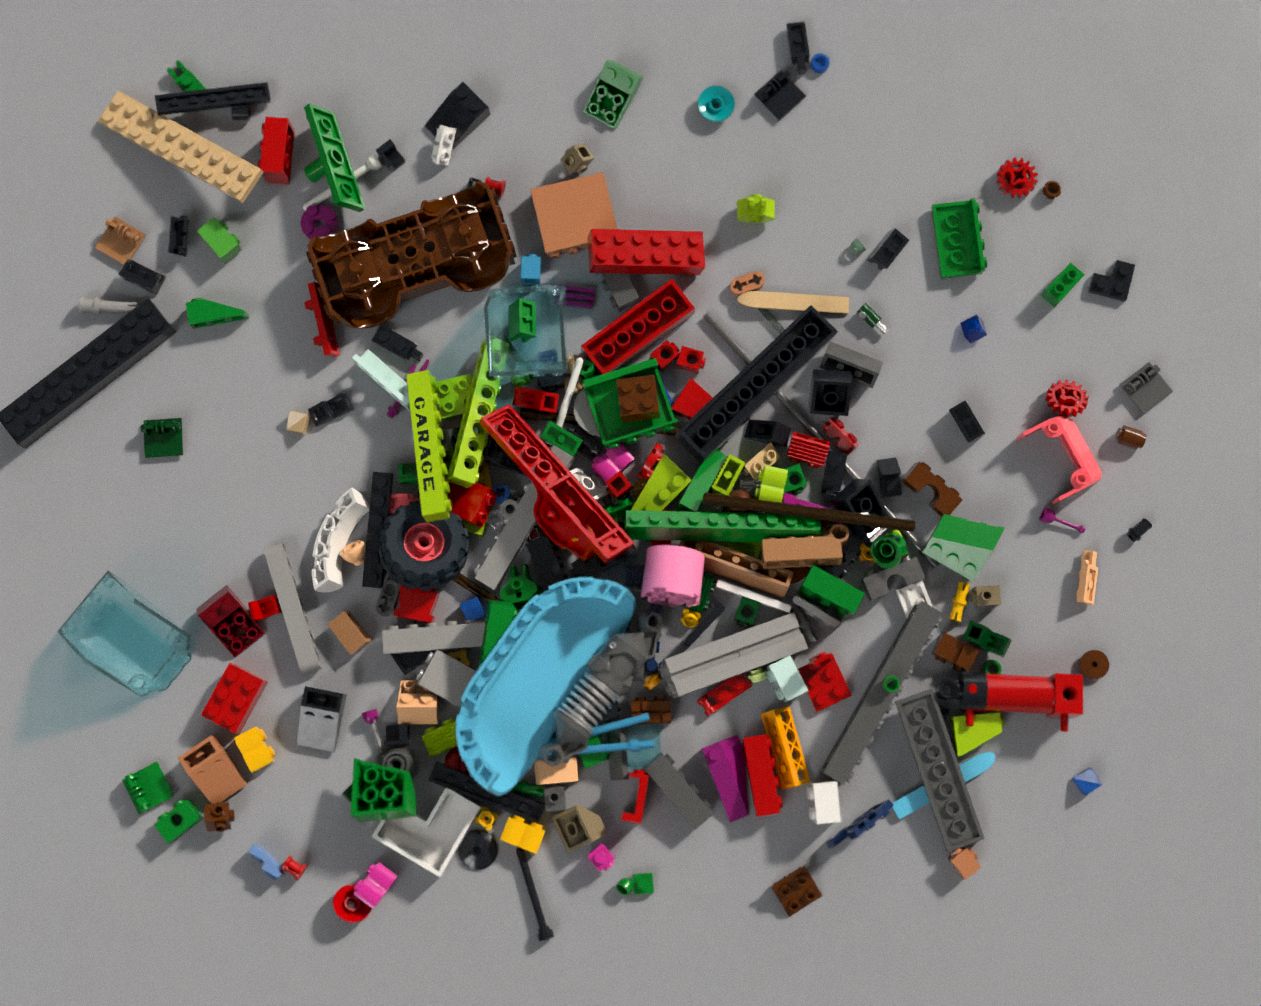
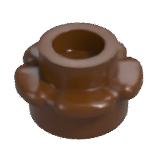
[1042,181,1061,199]

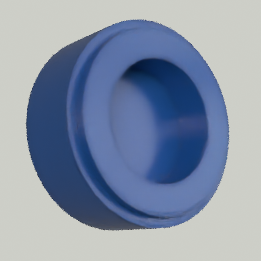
[810,53,830,73]

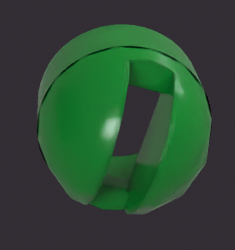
[882,675,900,692]
[616,878,633,896]

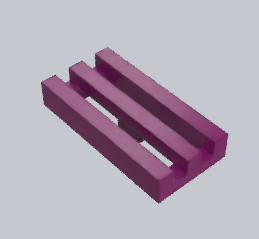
[555,285,595,309]

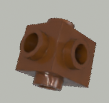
[205,802,235,832]

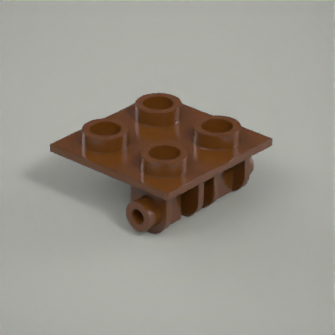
[771,865,822,917]

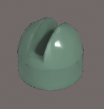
[850,238,866,255]

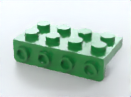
[931,198,987,279]

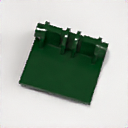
[140,418,183,458]

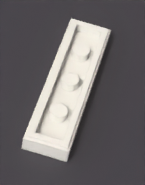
[715,579,792,614]

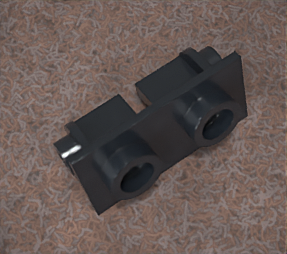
[168,215,189,257]
[567,424,604,461]

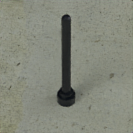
[516,847,554,942]

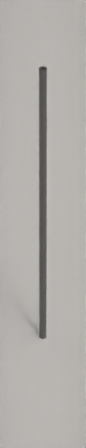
[703,312,940,569]

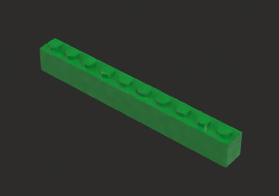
[624,510,821,542]

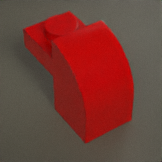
[512,386,559,413]

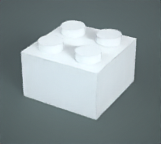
[806,781,841,824]

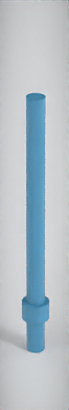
[548,713,650,744]
[538,739,655,758]

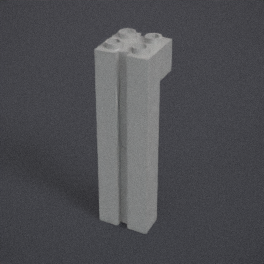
[658,612,808,700]

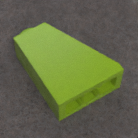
[950,712,1004,756]

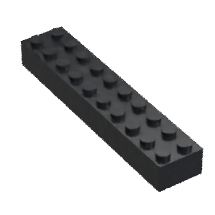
[0,298,177,449]
[675,305,838,464]

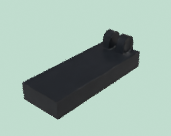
[683,600,725,647]

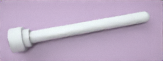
[303,154,382,211]
[545,358,583,446]

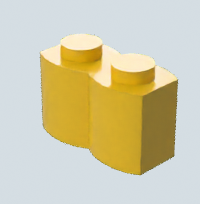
[234,727,276,773]
[500,815,545,854]

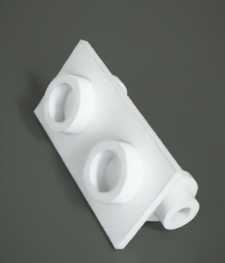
[431,125,456,165]

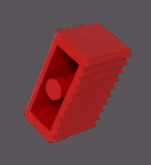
[786,432,830,468]

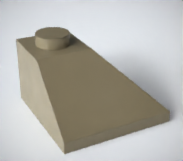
[552,805,608,853]

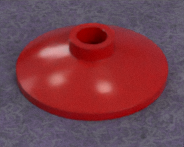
[332,885,371,923]

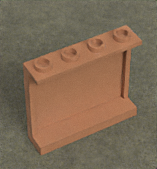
[530,172,617,259]

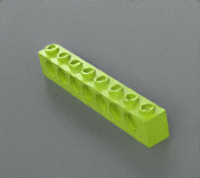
[447,336,510,488]

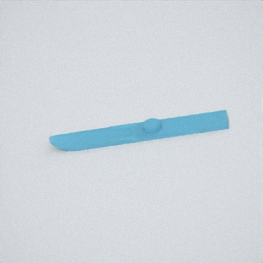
[892,752,996,820]

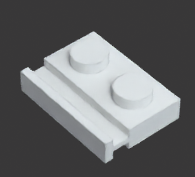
[895,581,933,619]

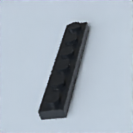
[154,82,271,116]
[362,472,394,588]
[428,761,545,824]

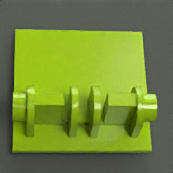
[435,374,479,419]

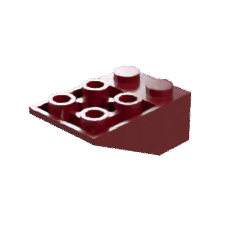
[196,585,266,657]

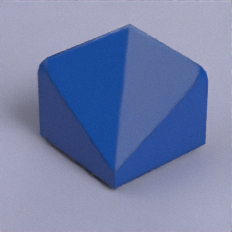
[1072,768,1102,795]

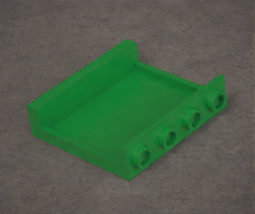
[582,358,678,450]

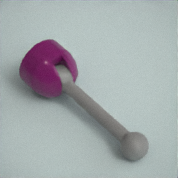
[362,708,385,756]

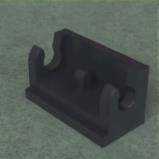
[867,228,909,270]
[118,259,166,295]
[949,400,985,443]

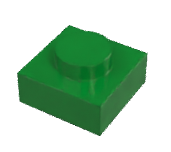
[633,872,654,895]

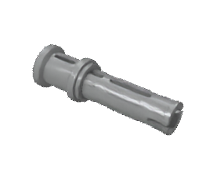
[77,297,138,315]

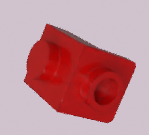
[248,594,282,621]

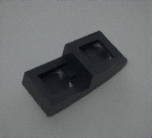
[308,392,353,426]

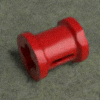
[485,177,506,197]
[281,856,307,881]

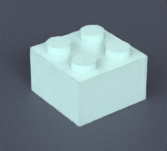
[766,656,808,702]

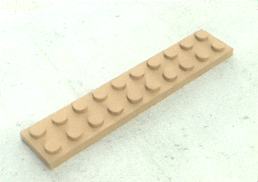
[97,91,263,203]

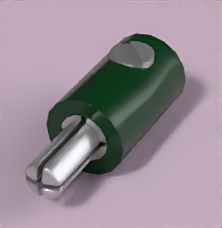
[856,303,889,334]

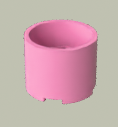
[641,545,705,607]

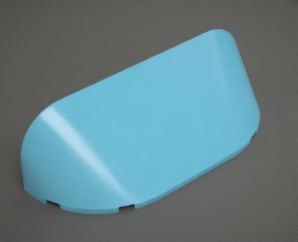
[456,577,636,796]

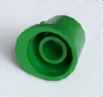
[871,533,909,569]

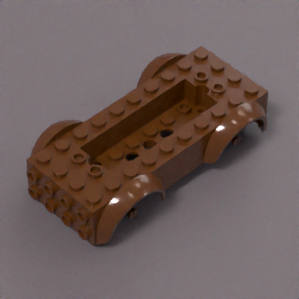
[306,181,517,329]

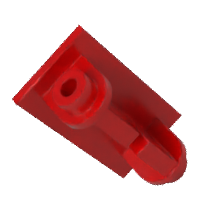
[822,417,859,455]

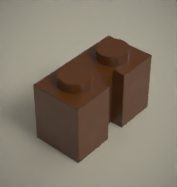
[931,632,980,672]

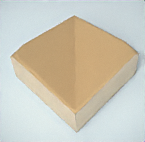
[286,410,310,435]

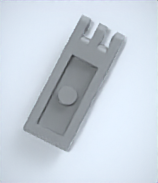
[793,592,841,628]

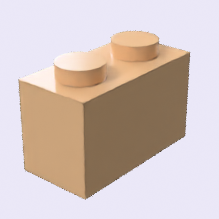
[534,756,578,785]

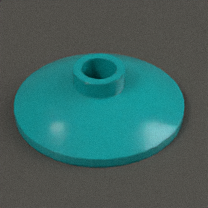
[698,85,735,122]

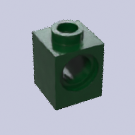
[734,596,760,628]

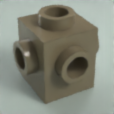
[560,143,595,174]

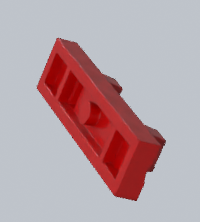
[304,282,340,358]

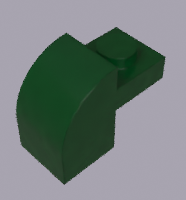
[963,620,1012,658]

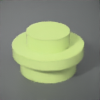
[748,667,767,683]

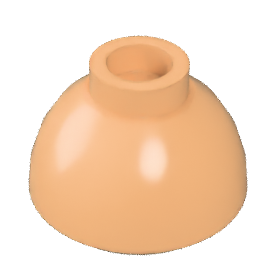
[340,540,366,566]

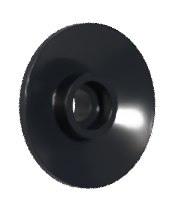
[458,830,498,870]

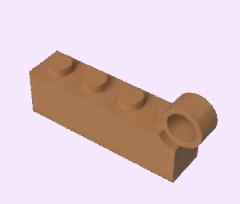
[761,524,849,569]

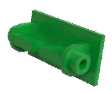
[602,497,634,523]

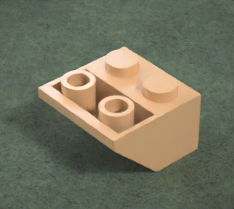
[397,680,440,724]

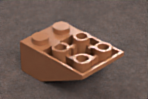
[178,735,248,804]

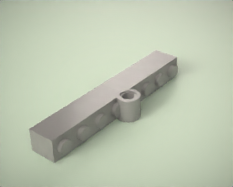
[474,445,574,590]

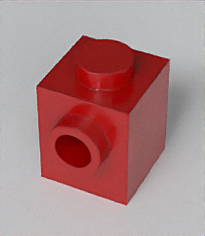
[605,471,634,499]

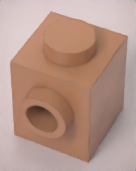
[948,847,982,879]

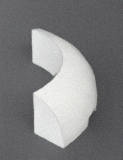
[312,487,370,593]

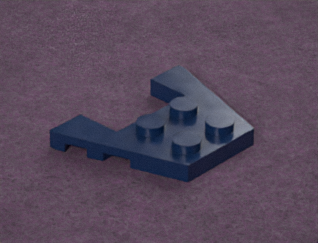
[825,799,894,849]

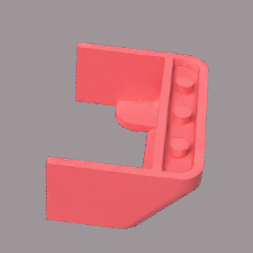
[1017,414,1102,505]

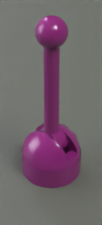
[1039,507,1086,533]

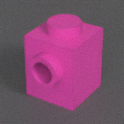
[587,842,615,871]

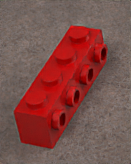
[742,734,783,817]

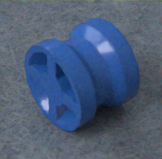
[492,483,511,504]

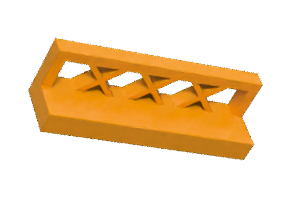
[761,706,811,790]

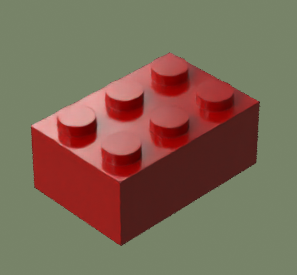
[257,117,295,185]
[201,663,268,734]

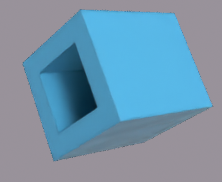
[521,254,542,284]

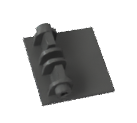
[1119,362,1173,414]

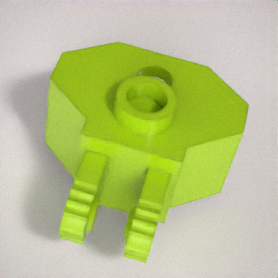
[737,194,775,223]

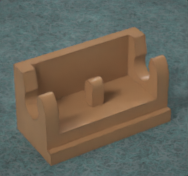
[327,610,373,655]

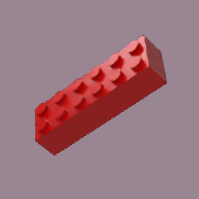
[587,229,705,275]
[581,279,695,375]

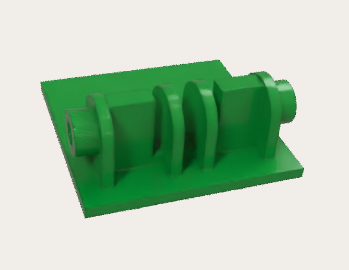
[122,761,174,814]

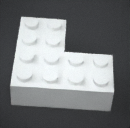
[372,788,482,877]

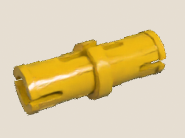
[949,582,971,622]

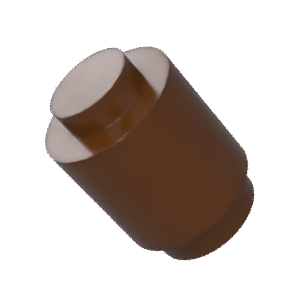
[1115,425,1146,449]

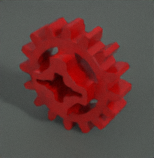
[996,157,1038,199]
[1045,379,1089,418]

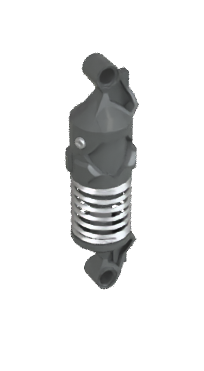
[538,609,663,766]

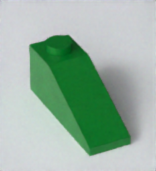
[186,298,249,329]

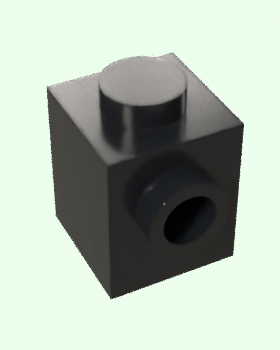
[536,365,565,393]

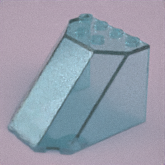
[484,283,568,379]
[57,570,191,697]

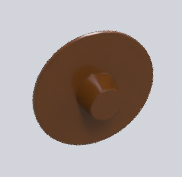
[1080,650,1109,679]

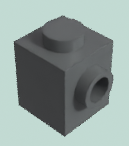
[544,783,567,812]

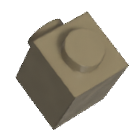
[970,585,1001,607]

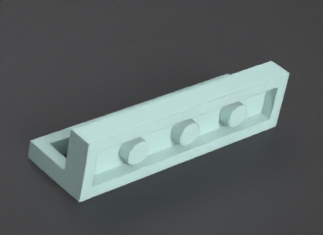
[352,349,411,413]

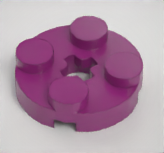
[301,205,339,240]

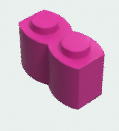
[591,444,635,485]
[354,862,398,909]

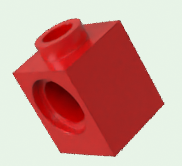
[650,340,680,372]
[676,346,706,374]

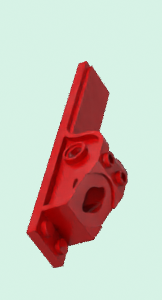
[479,404,634,563]

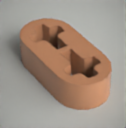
[730,271,765,296]

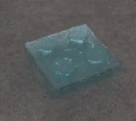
[625,725,661,767]

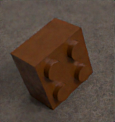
[616,375,660,423]

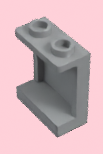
[415,650,477,707]

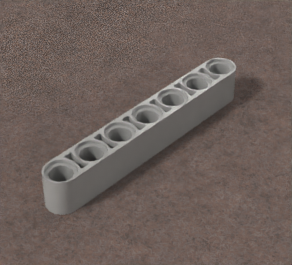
[264,542,322,674]

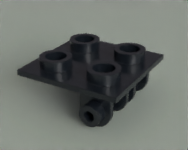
[754,70,806,120]

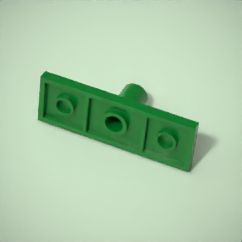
[304,103,365,212]

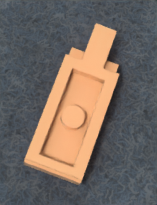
[1076,550,1098,605]

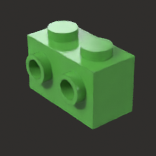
[197,217,242,263]

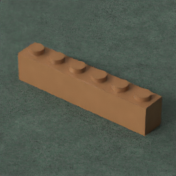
[679,541,794,599]

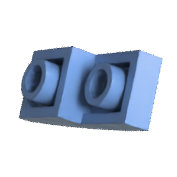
[248,844,284,879]

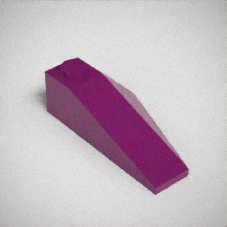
[701,735,748,822]

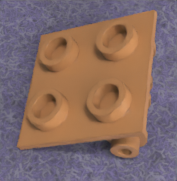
[94,216,146,265]

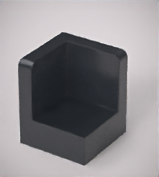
[376,139,406,173]
[384,724,410,745]

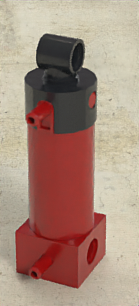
[935,671,1083,732]

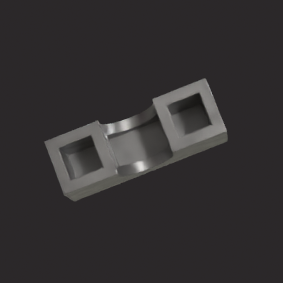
[861,556,925,602]

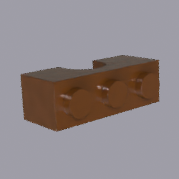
[900,462,962,517]

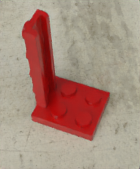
[798,651,852,712]

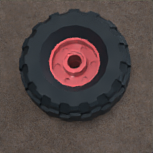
[379,500,469,591]

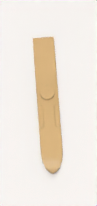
[737,291,849,314]

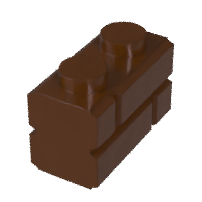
[631,696,671,725]

